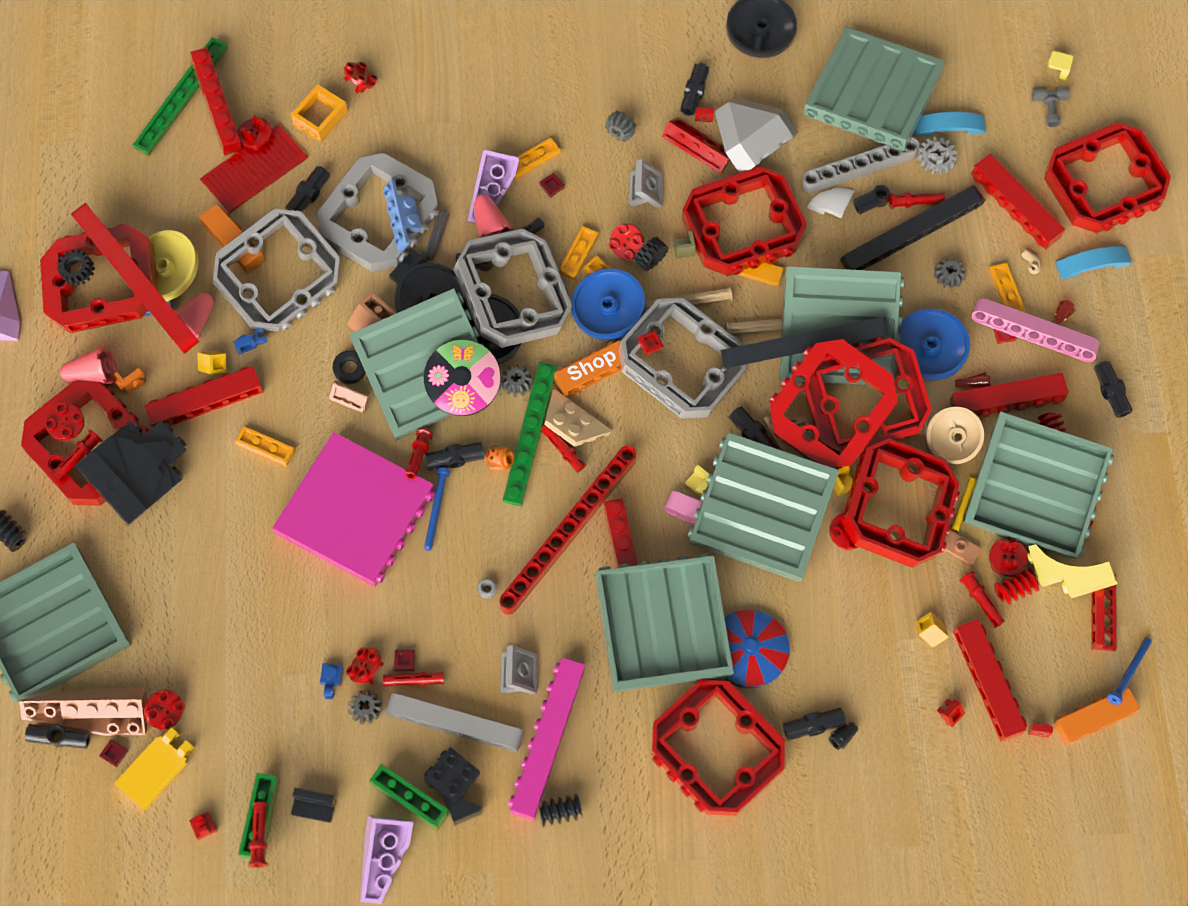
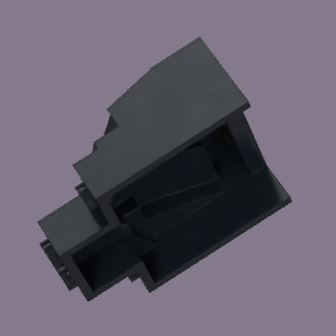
[75,421,187,527]

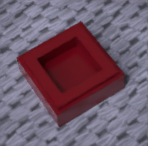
[539,173,565,198]
[394,650,415,671]
[99,739,129,768]

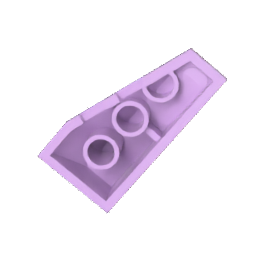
[467,150,519,223]
[0,271,21,341]
[360,814,413,904]

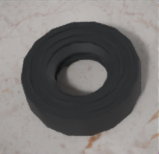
[332,350,366,384]

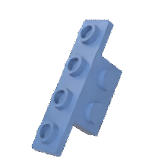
[383,180,422,252]

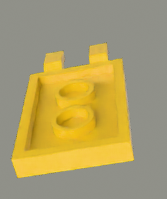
[114,727,194,811]

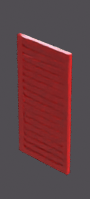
[200,124,308,214]

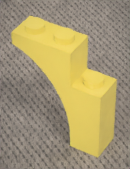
[1027,544,1118,598]

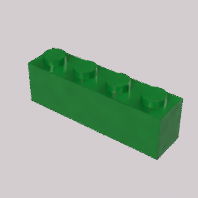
[369,764,449,831]
[238,773,280,860]

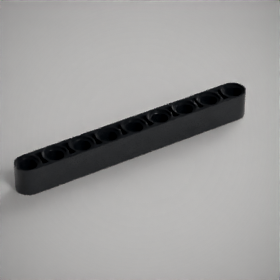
[840,185,985,270]
[720,316,891,369]

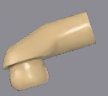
[1021,249,1041,274]

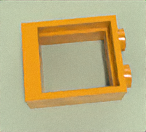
[291,84,348,142]

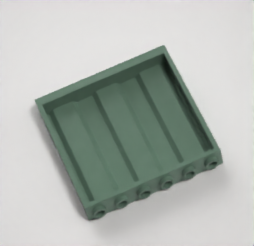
[804,27,946,151]
[779,266,904,385]
[349,289,502,440]
[963,412,1114,560]
[687,432,839,583]
[0,543,131,702]
[594,553,734,693]

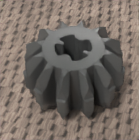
[605,111,637,141]
[934,257,966,289]
[501,364,532,397]
[348,690,382,725]

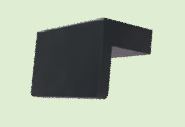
[389,250,428,284]
[291,788,337,823]

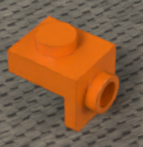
[114,368,147,394]

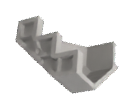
[715,97,798,173]

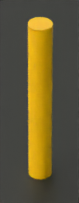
[951,478,976,532]

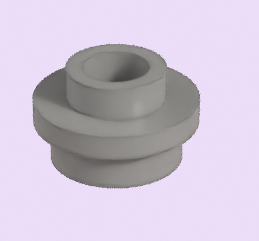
[477,579,497,599]

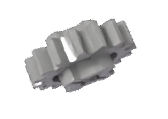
[917,137,957,175]

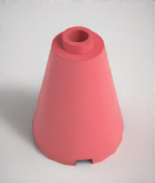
[473,195,514,238]
[175,293,214,339]
[60,346,117,384]

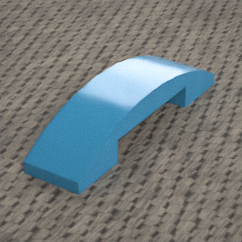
[914,112,986,136]
[1055,246,1132,280]

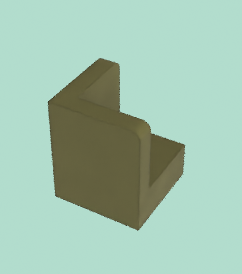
[673,230,695,259]

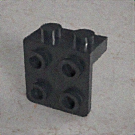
[424,747,480,803]

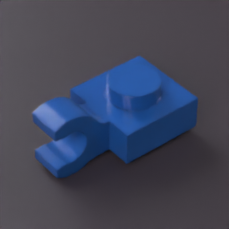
[233,328,268,355]
[320,663,343,699]

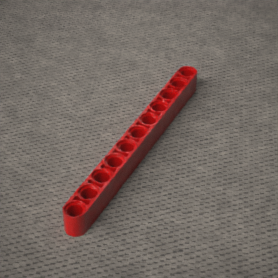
[71,203,199,354]
[499,446,636,615]

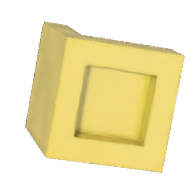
[1048,51,1073,80]
[685,465,710,498]

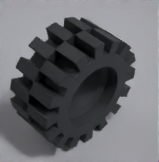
[634,236,669,271]
[57,249,95,286]

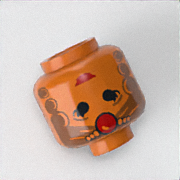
[485,446,514,471]

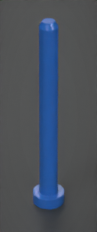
[424,468,451,551]
[1107,637,1152,705]

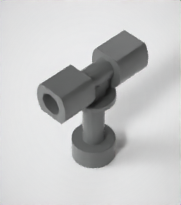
[1031,87,1070,127]

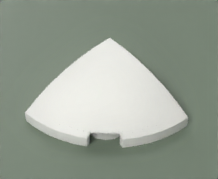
[807,188,855,218]

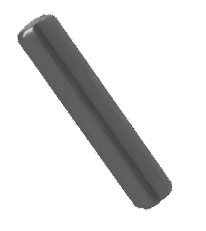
[424,210,449,260]

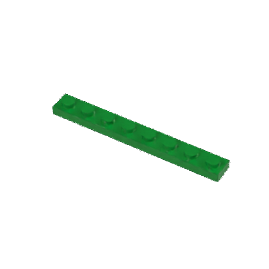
[133,37,228,156]
[503,362,557,507]

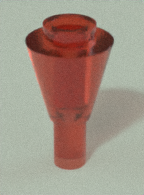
[1052,300,1076,325]
[955,372,991,389]

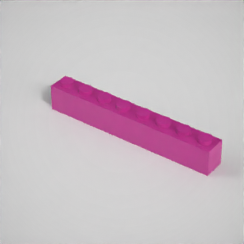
[508,658,585,821]

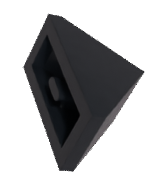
[443,795,483,825]

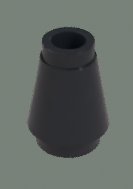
[828,722,858,750]

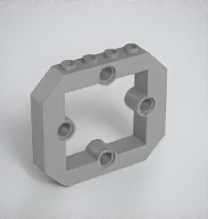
[317,153,439,272]
[213,209,340,332]
[454,229,572,348]
[618,298,747,419]

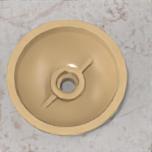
[926,407,985,464]

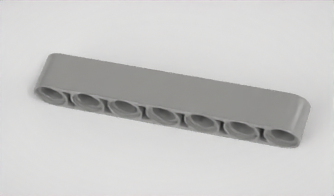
[801,137,919,193]
[385,693,524,752]

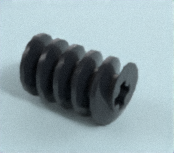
[0,510,27,552]
[539,794,583,827]

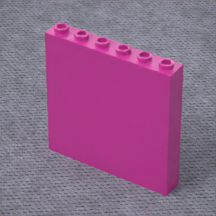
[273,432,435,587]

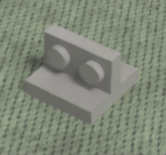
[629,159,663,208]
[500,645,538,694]

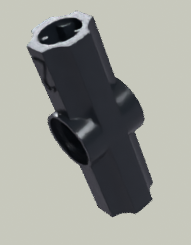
[680,62,709,116]
[285,166,330,213]
[1093,361,1133,418]
[729,406,779,449]
[425,442,485,471]
[783,707,846,741]
[25,724,91,749]

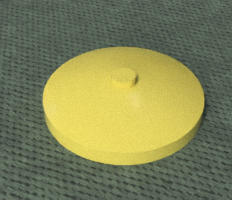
[148,230,199,301]

